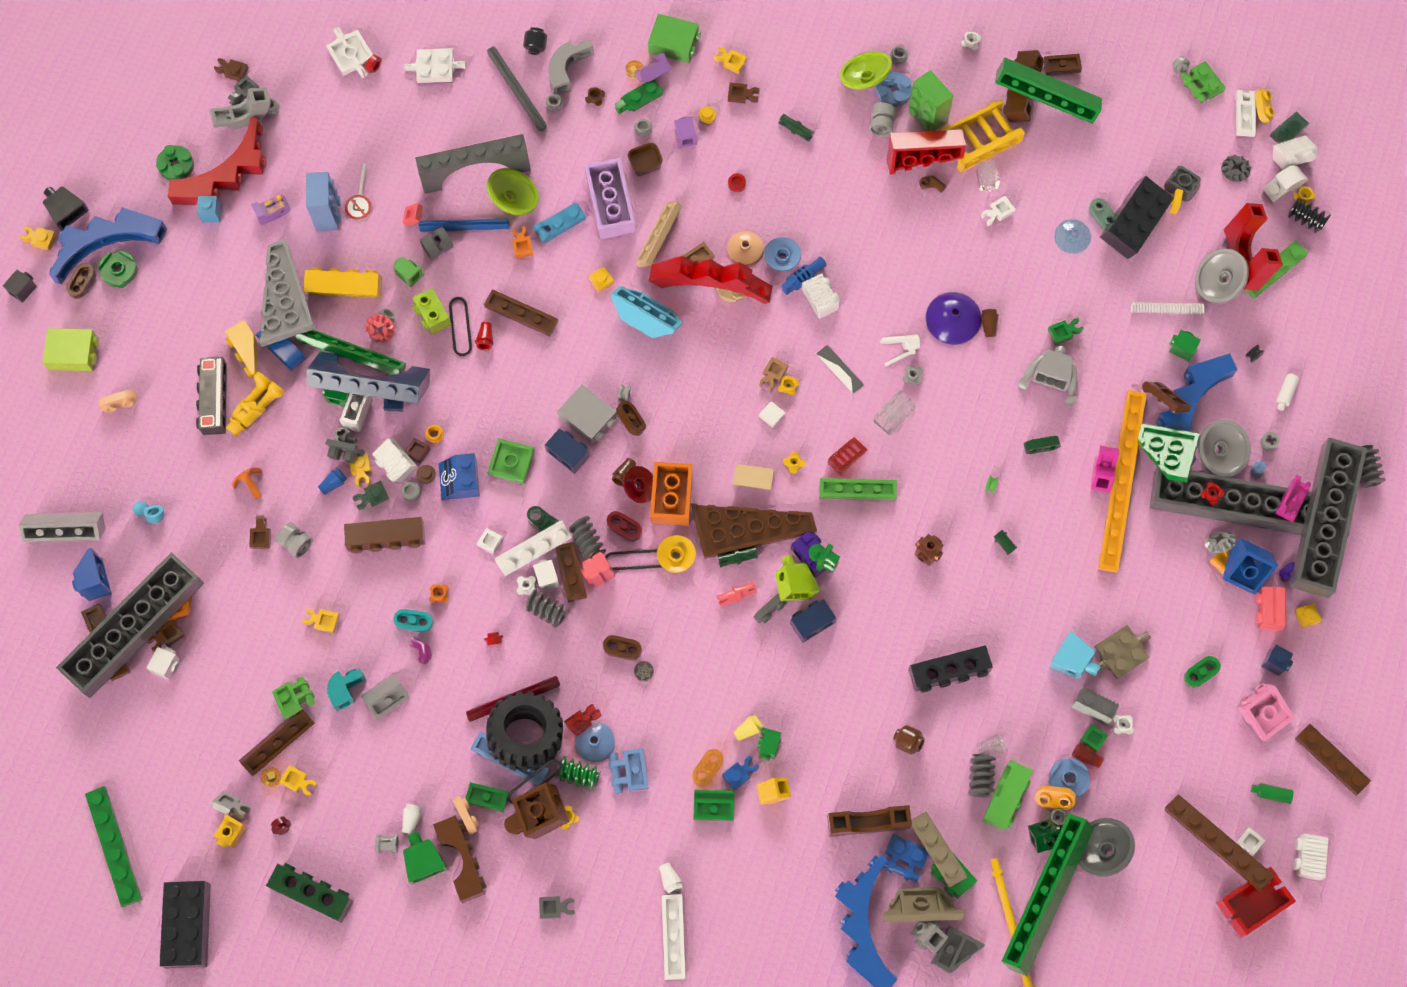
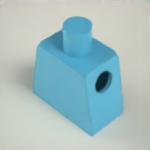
[1050,631,1101,679]

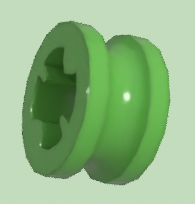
[985,475,999,494]

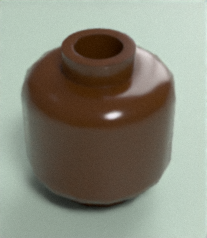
[893,725,925,755]

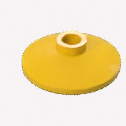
[657,535,696,573]

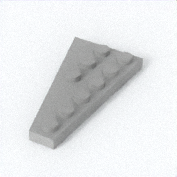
[259,239,315,347]

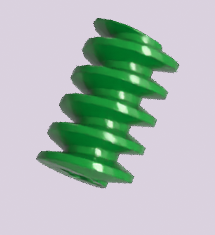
[556,756,601,792]

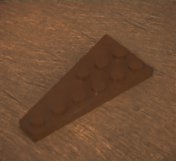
[691,503,817,559]

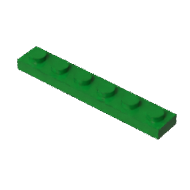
[295,329,407,375]
[85,786,143,908]

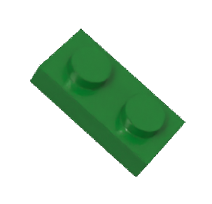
[466,782,509,812]

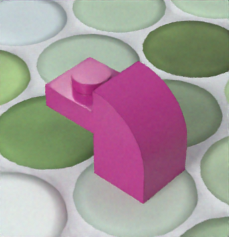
[1091,445,1119,493]

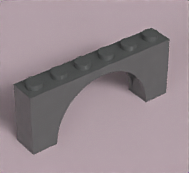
[415,134,531,194]

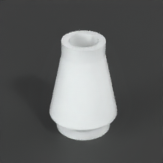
[402,803,423,834]
[659,863,683,895]

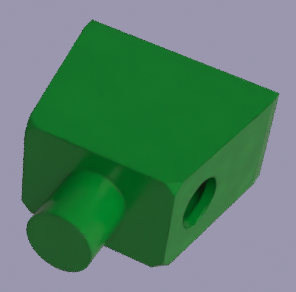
[403,832,448,885]

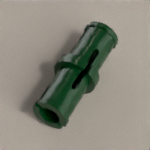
[778,114,814,142]
[717,546,758,568]

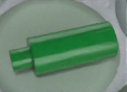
[1251,783,1294,804]

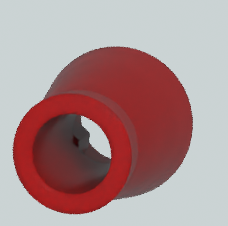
[475,321,494,351]

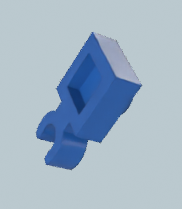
[722,756,759,791]

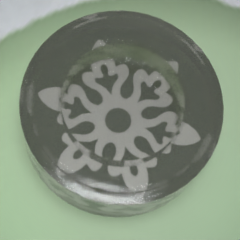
[634,661,654,682]

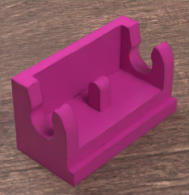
[1275,475,1311,522]

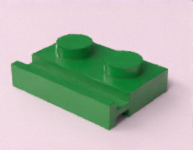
[693,790,735,821]

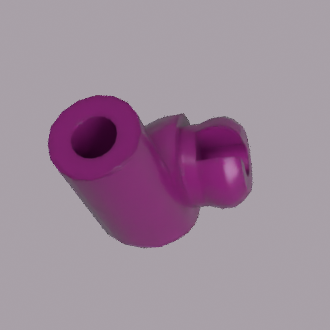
[410,637,432,664]

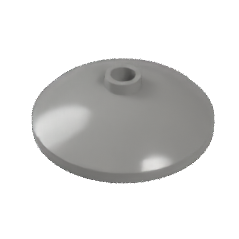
[1195,249,1249,303]
[1198,419,1251,477]

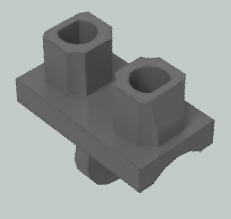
[325,431,365,464]

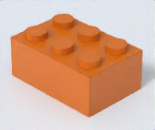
[650,462,693,526]

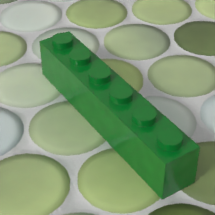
[995,57,1102,124]

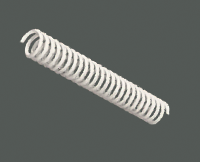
[1131,302,1205,314]

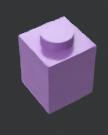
[674,117,697,148]

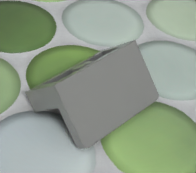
[361,674,410,720]

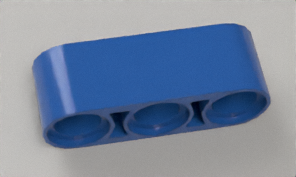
[256,330,306,371]

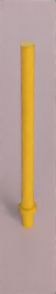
[990,858,1033,987]

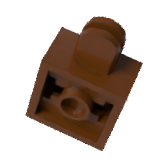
[504,782,570,839]

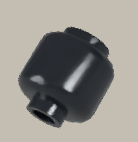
[523,27,547,55]

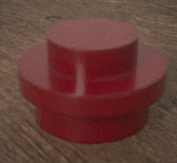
[271,816,291,835]

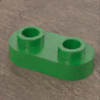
[1184,656,1221,688]

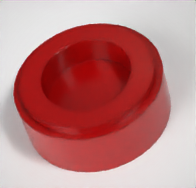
[365,54,382,73]
[728,173,746,192]

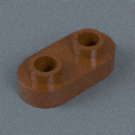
[66,263,96,299]
[616,401,646,436]
[603,635,642,660]

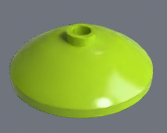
[840,51,892,90]
[486,168,539,215]

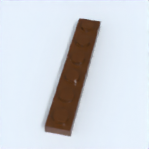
[1164,794,1275,892]

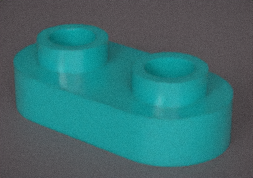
[393,609,433,633]

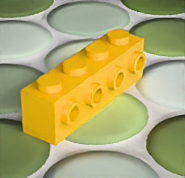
[303,267,382,298]

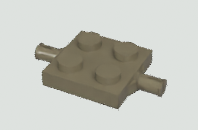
[1094,625,1151,679]

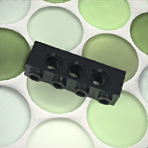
[908,645,993,693]

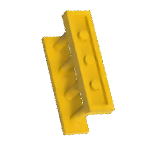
[940,99,1025,173]

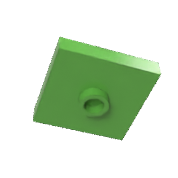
[487,438,535,484]

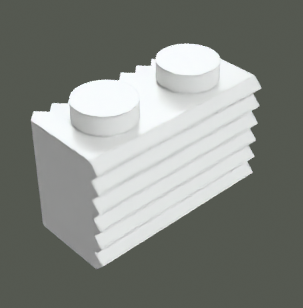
[1273,135,1317,170]
[801,273,840,319]
[339,393,373,432]
[372,438,417,482]
[1293,833,1329,880]

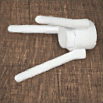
[880,334,920,366]

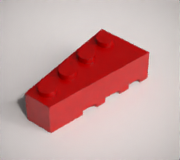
[886,129,966,175]

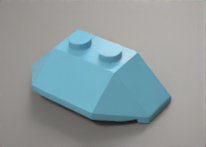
[611,286,683,338]

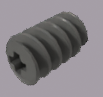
[1360,445,1386,488]
[569,516,606,560]
[526,588,569,628]
[968,754,996,798]

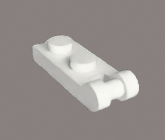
[1235,90,1256,137]

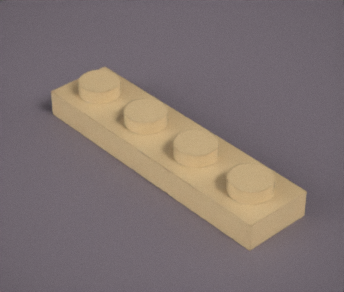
[635,201,682,267]

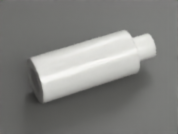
[1276,374,1300,411]

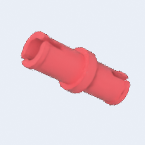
[717,581,757,607]

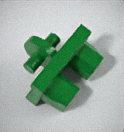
[809,543,840,573]

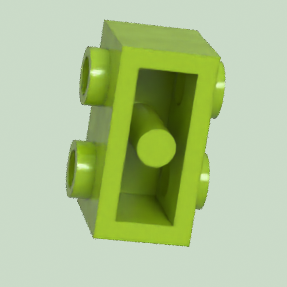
[412,288,451,335]

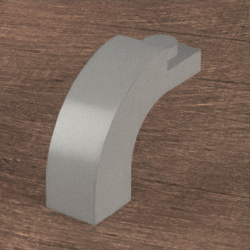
[548,40,594,95]
[210,87,270,130]

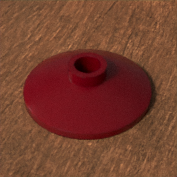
[623,466,653,503]

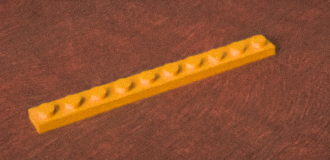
[1098,390,1146,573]

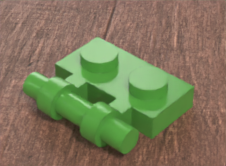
[1180,61,1226,103]
[272,677,315,720]

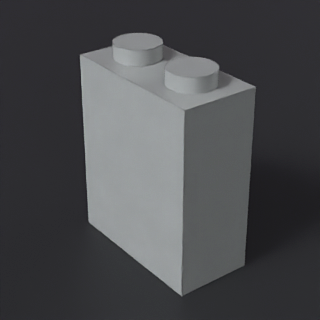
[557,384,617,445]

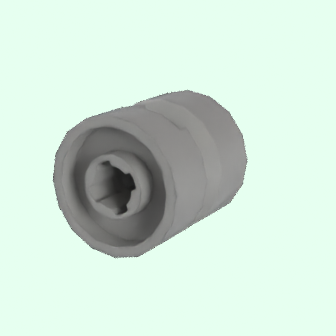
[869,102,895,136]
[275,522,313,558]

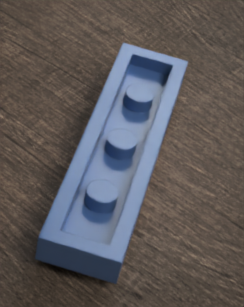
[470,731,550,786]

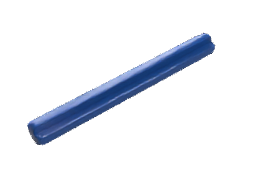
[419,218,510,232]

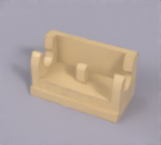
[733,464,774,490]

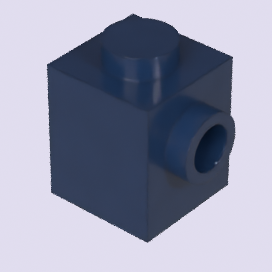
[1261,644,1293,676]

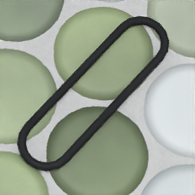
[449,297,472,356]
[605,549,662,570]
[507,760,563,804]

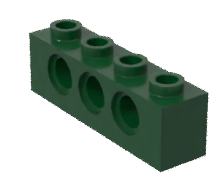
[266,863,353,923]

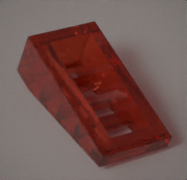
[827,437,868,476]

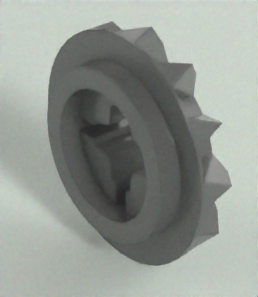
[1221,154,1251,182]

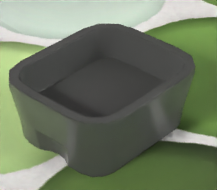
[1164,166,1201,202]

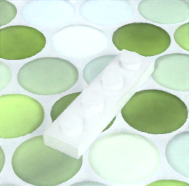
[494,520,572,576]
[662,894,686,980]

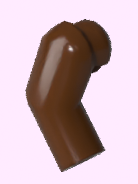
[919,176,947,193]

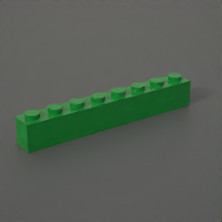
[1001,813,1094,977]

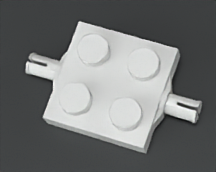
[326,27,373,78]
[404,48,466,83]

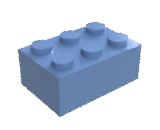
[306,172,341,231]

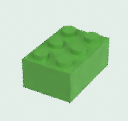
[908,70,954,131]

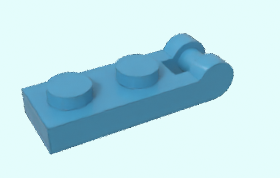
[533,202,586,243]

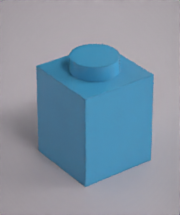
[197,196,222,223]

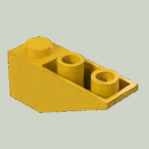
[225,320,258,378]

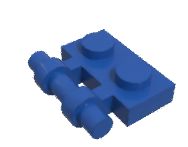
[884,834,929,882]

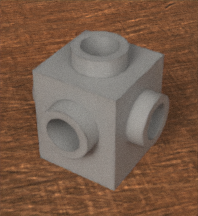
[911,921,948,953]

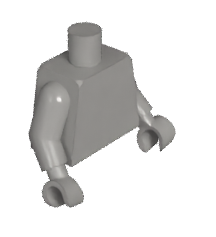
[1018,346,1078,405]

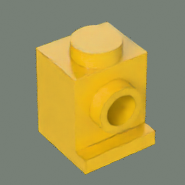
[214,815,247,848]

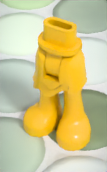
[225,371,285,436]

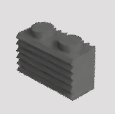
[1071,687,1119,726]

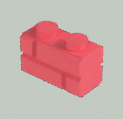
[581,552,616,587]
[1255,587,1286,631]

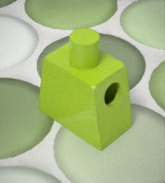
[775,555,820,601]

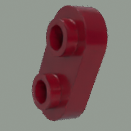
[606,511,642,542]

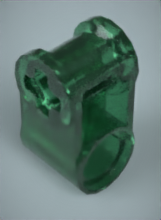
[527,506,559,533]

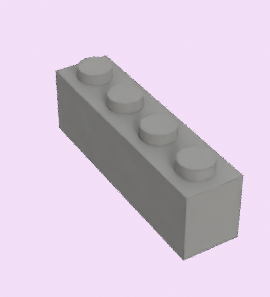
[19,512,105,542]

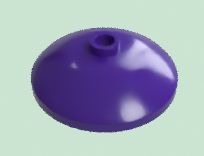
[926,292,981,345]

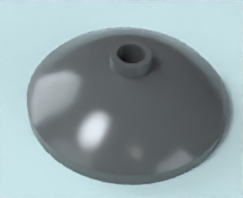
[1079,818,1135,877]

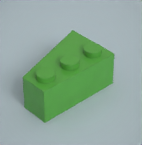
[981,760,1033,832]

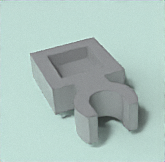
[211,791,251,820]

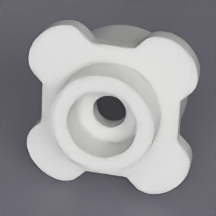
[961,32,981,50]
[517,576,536,595]
[1113,715,1134,735]

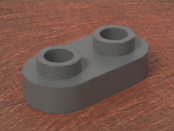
[753,593,787,624]

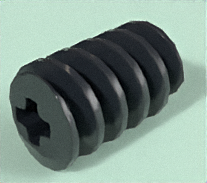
[1288,196,1331,233]

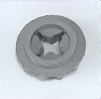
[1205,530,1237,553]

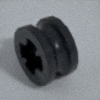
[1245,345,1265,363]

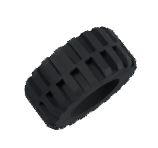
[486,691,563,772]

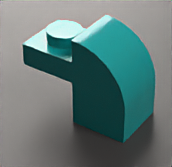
[327,669,366,712]

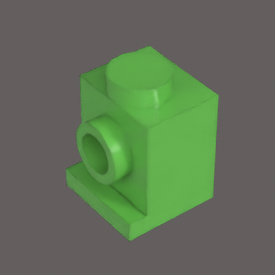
[393,257,424,287]

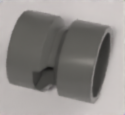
[419,227,454,260]

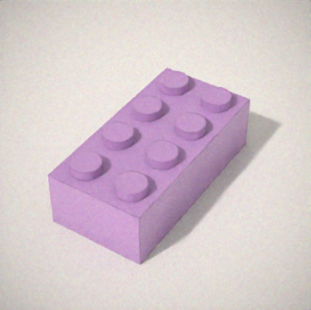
[585,158,636,239]

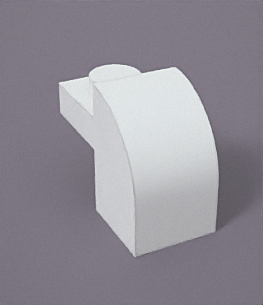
[1263,165,1308,203]

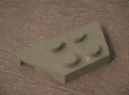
[883,887,964,922]

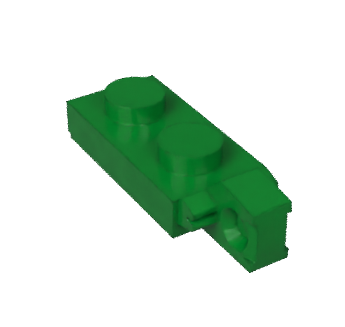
[615,79,663,114]

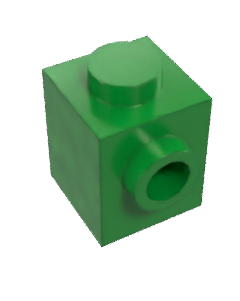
[1169,330,1201,362]

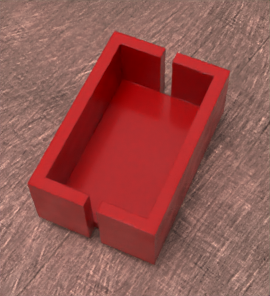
[1216,867,1296,938]

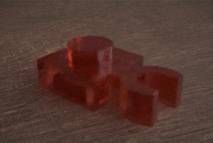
[564,704,601,737]

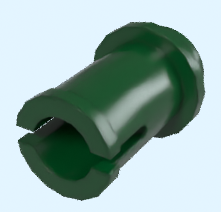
[994,530,1018,555]

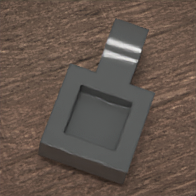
[228,75,259,106]

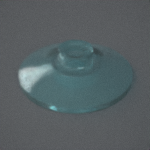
[1054,219,1091,254]

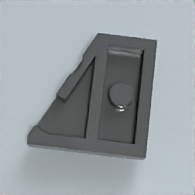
[931,926,985,973]

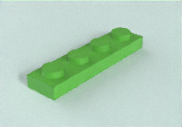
[1245,240,1308,299]
[819,478,897,500]

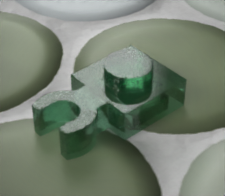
[352,480,389,510]

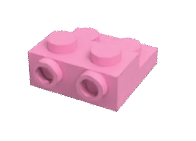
[1237,684,1295,741]

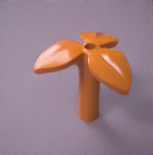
[232,467,263,500]

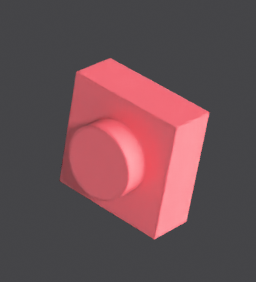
[402,203,423,226]

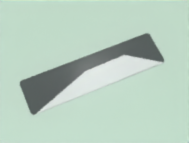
[817,345,864,393]

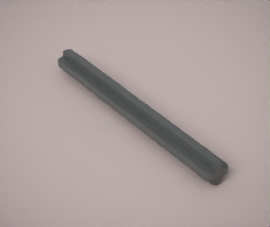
[487,46,547,132]

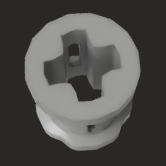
[375,834,399,853]

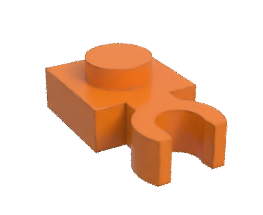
[512,225,534,259]

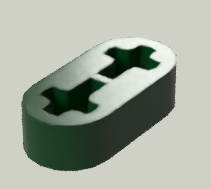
[1024,436,1061,454]

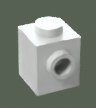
[147,647,180,680]

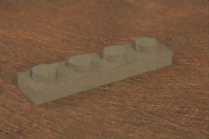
[911,811,967,887]

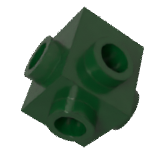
[1028,819,1061,853]

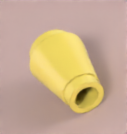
[733,714,764,741]

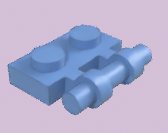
[608,748,649,794]

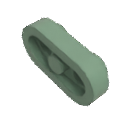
[1089,198,1115,230]

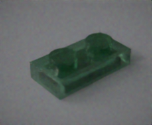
[1270,111,1309,144]

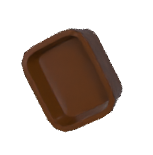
[628,142,663,176]

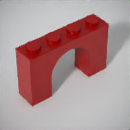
[1223,203,1283,291]

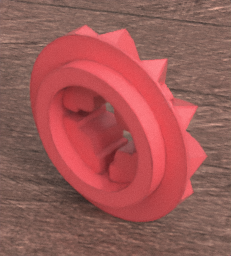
[365,314,395,343]

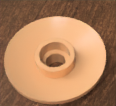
[727,231,764,265]

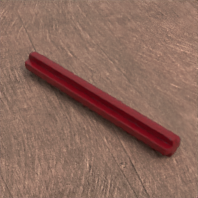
[466,676,560,722]

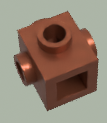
[914,533,944,566]

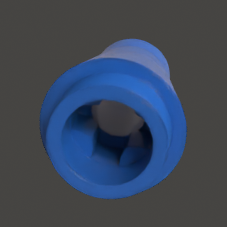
[318,468,347,495]

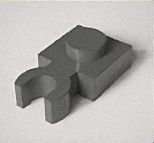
[539,896,575,919]

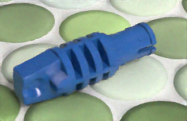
[781,256,827,295]

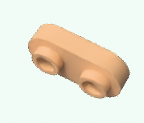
[98,390,137,413]
[452,796,479,835]

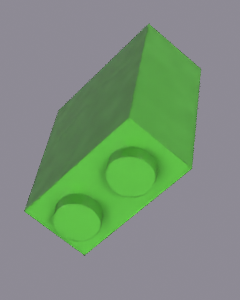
[648,14,701,63]

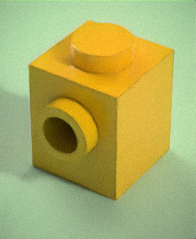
[757,778,792,804]

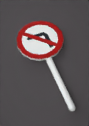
[345,163,372,220]

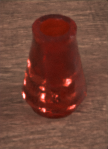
[1072,742,1104,768]

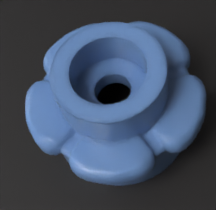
[1251,460,1267,478]

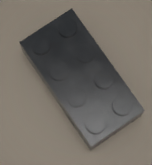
[1100,176,1174,259]
[160,881,211,969]

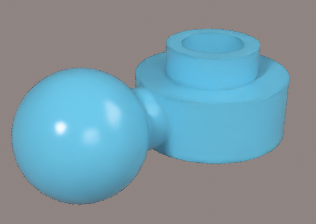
[133,501,165,524]

